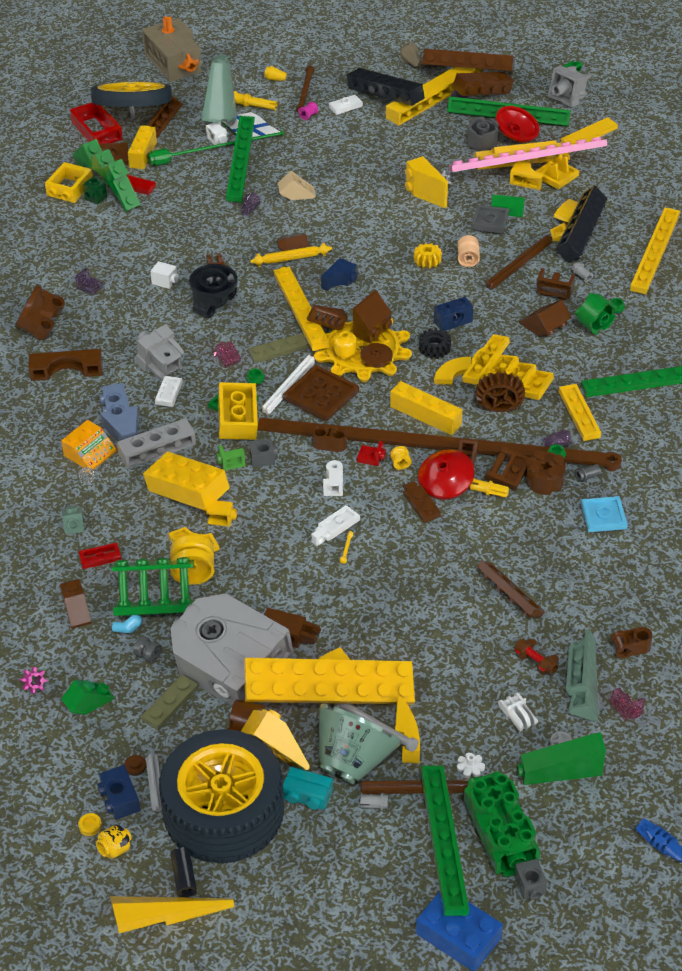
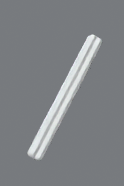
[262,355,315,415]

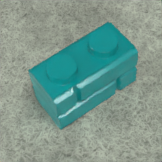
[283,767,334,810]

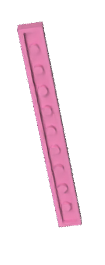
[449,137,607,172]

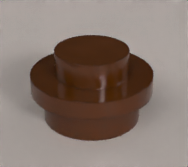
[124,755,146,776]

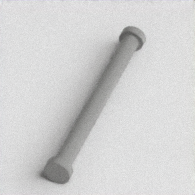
[334,703,418,752]

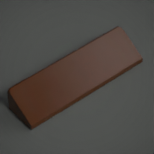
[147,96,183,138]

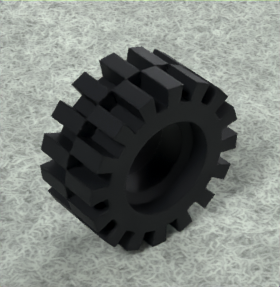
[419,328,451,359]

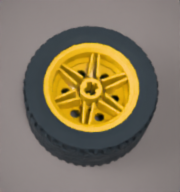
[159,729,284,863]

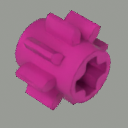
[19,667,48,694]

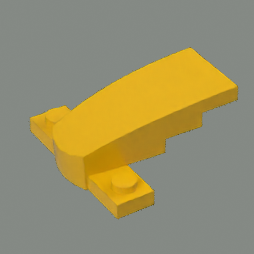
[462,334,554,400]

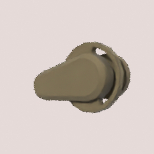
[400,42,424,68]

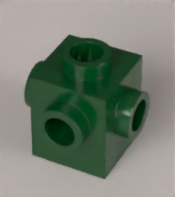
[83,176,108,205]

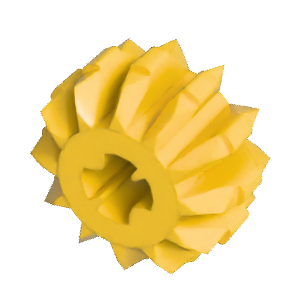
[413,242,442,269]

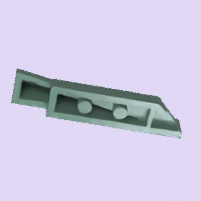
[566,629,598,722]

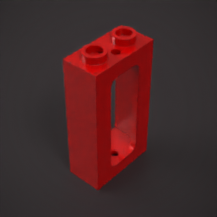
[70,102,123,144]

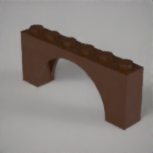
[422,49,515,73]

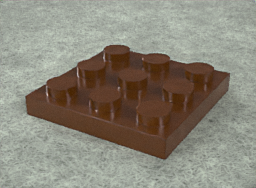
[283,365,359,422]

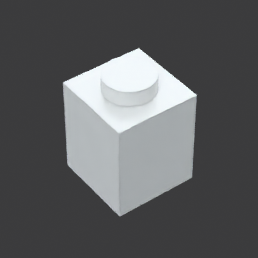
[150,261,179,289]

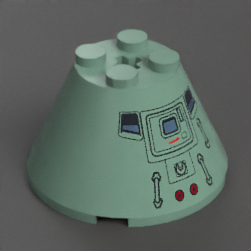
[319,704,401,785]

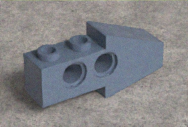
[99,383,139,442]

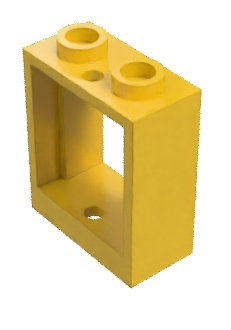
[45,162,93,203]

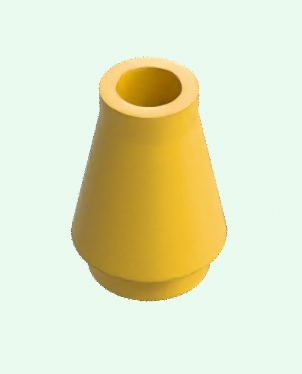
[264,66,287,82]

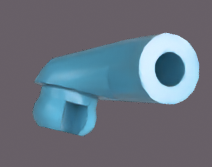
[112,615,142,633]

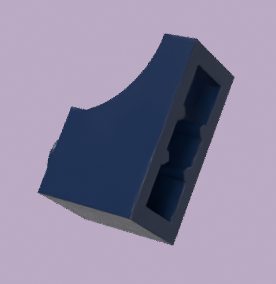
[321,258,358,291]

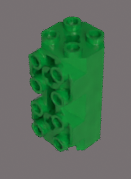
[464,771,540,878]

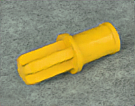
[470,478,509,498]

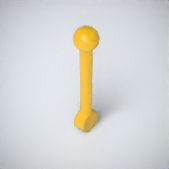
[339,531,353,564]

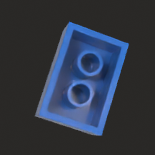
[416,891,503,971]

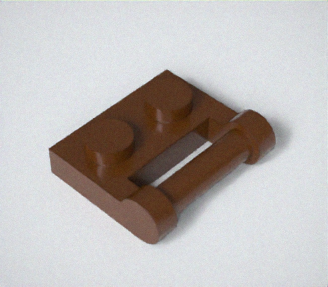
[485,447,530,491]

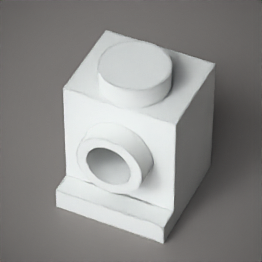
[206,122,228,145]

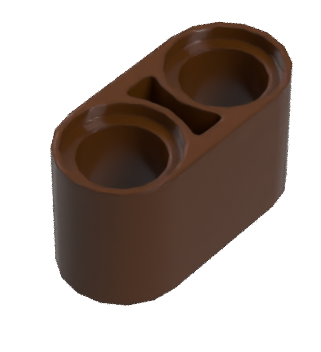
[312,425,347,452]

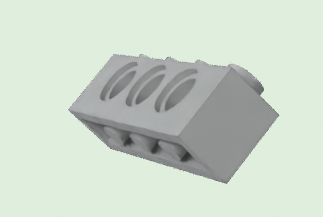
[117,418,196,469]

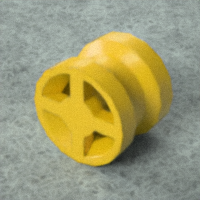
[390,446,412,470]

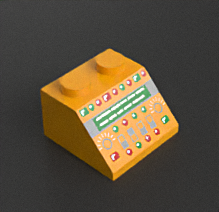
[61,420,117,472]

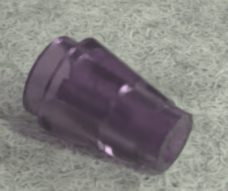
[240,192,261,216]
[543,429,572,447]

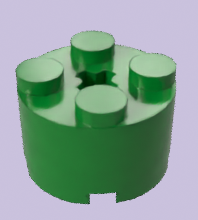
[575,293,617,335]

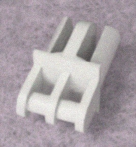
[498,692,538,732]

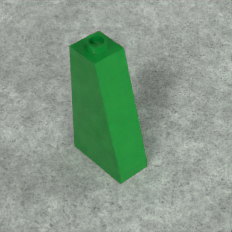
[516,732,606,785]

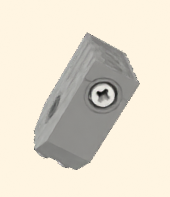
[170,593,294,707]

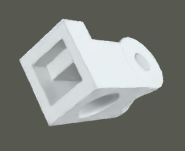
[323,460,343,496]

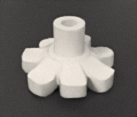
[457,753,485,778]

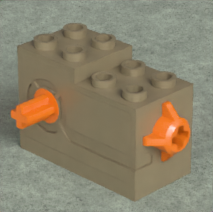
[142,16,202,82]

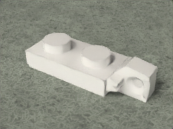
[311,506,360,546]

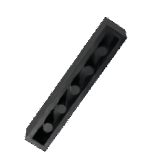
[347,68,425,106]
[555,185,608,263]

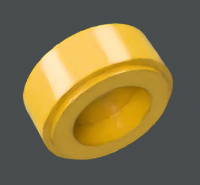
[78,813,102,836]

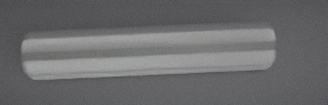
[145,753,162,813]

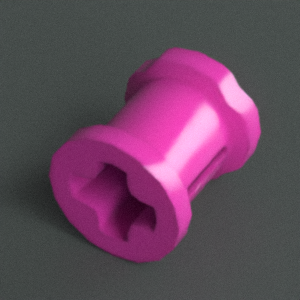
[298,101,318,120]

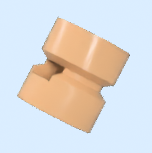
[458,235,480,267]

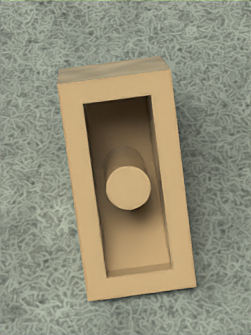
[278,171,316,200]

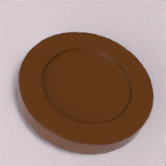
[360,343,393,368]

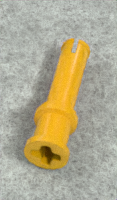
[234,91,278,111]

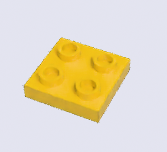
[536,154,579,190]

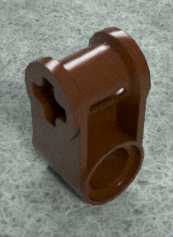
[610,627,652,658]

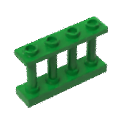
[111,557,195,616]

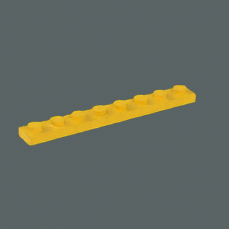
[630,207,680,294]
[273,267,330,351]

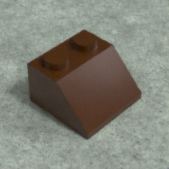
[353,290,392,344]
[519,300,572,337]

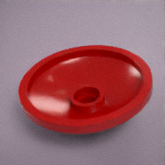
[495,106,540,142]
[418,449,475,500]

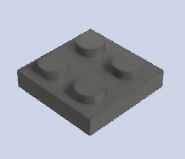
[471,204,509,234]

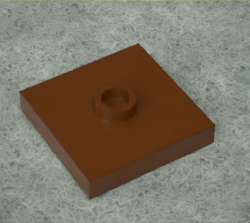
[99,142,129,165]

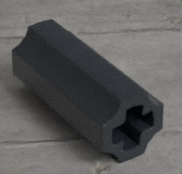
[170,847,197,897]

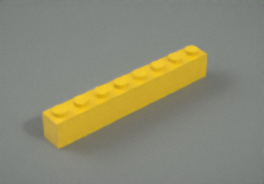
[386,67,483,126]

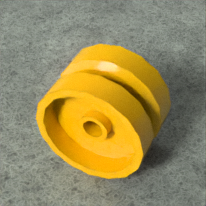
[170,535,214,585]

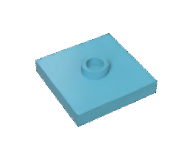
[581,496,628,532]

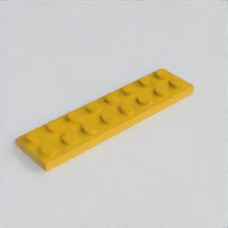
[244,658,415,705]

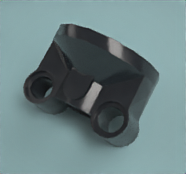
[189,264,238,319]

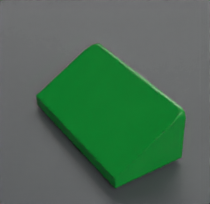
[491,194,525,217]

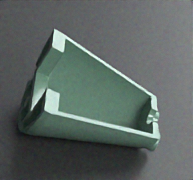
[201,54,237,123]

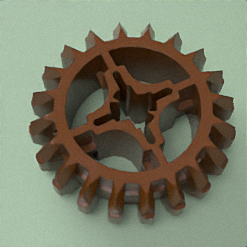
[476,371,525,412]

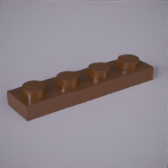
[477,560,545,618]

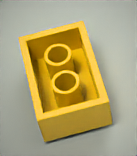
[218,382,258,440]

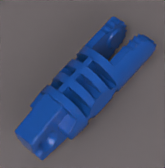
[636,818,682,863]

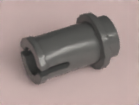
[575,464,601,482]

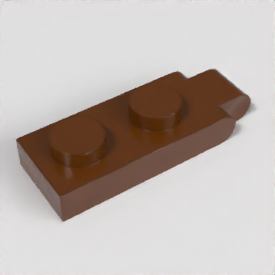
[403,481,441,523]

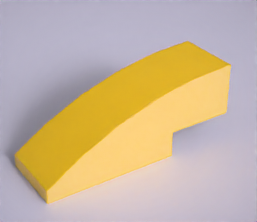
[395,696,420,764]

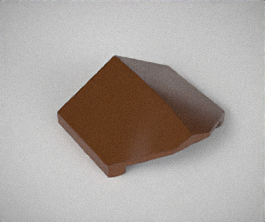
[276,232,309,251]

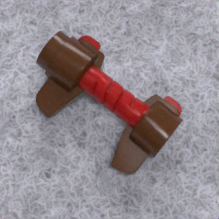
[515,638,559,675]

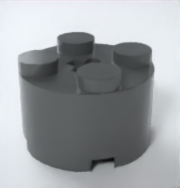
[467,117,499,152]

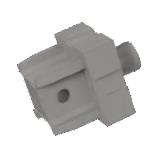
[548,65,592,108]
[136,324,184,380]

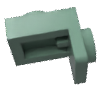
[62,506,84,534]

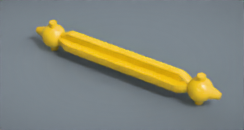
[250,243,332,267]

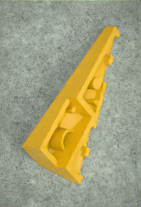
[110,896,235,934]

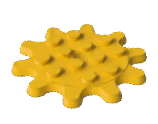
[314,318,412,383]

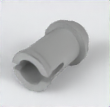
[572,262,593,283]
[360,793,388,811]

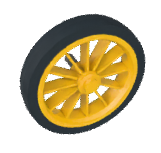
[91,82,172,119]

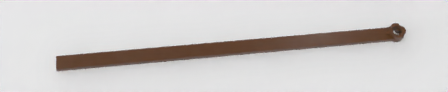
[257,417,622,472]

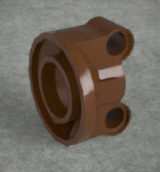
[14,284,65,340]

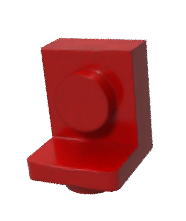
[357,441,386,467]

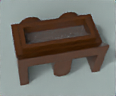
[536,268,575,300]

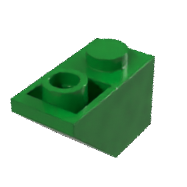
[61,679,115,715]

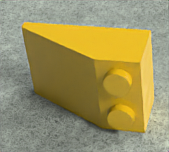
[405,156,448,208]
[241,709,310,770]

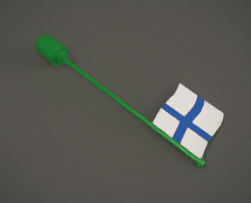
[147,112,284,166]

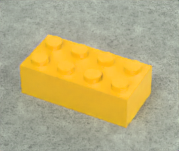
[143,451,230,511]

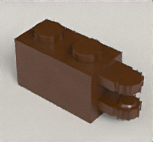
[264,608,321,648]

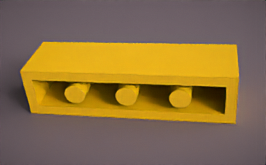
[390,381,463,435]

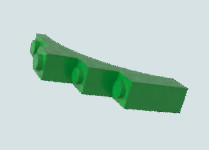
[72,139,141,212]

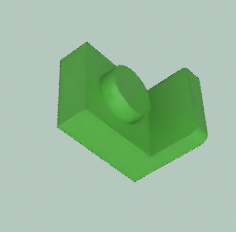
[216,445,246,470]

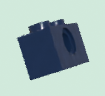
[434,296,473,332]
[97,765,141,820]

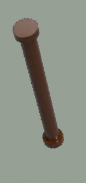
[296,65,315,112]

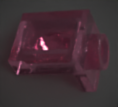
[213,341,241,368]
[610,687,645,721]

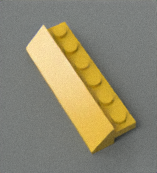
[473,140,571,170]

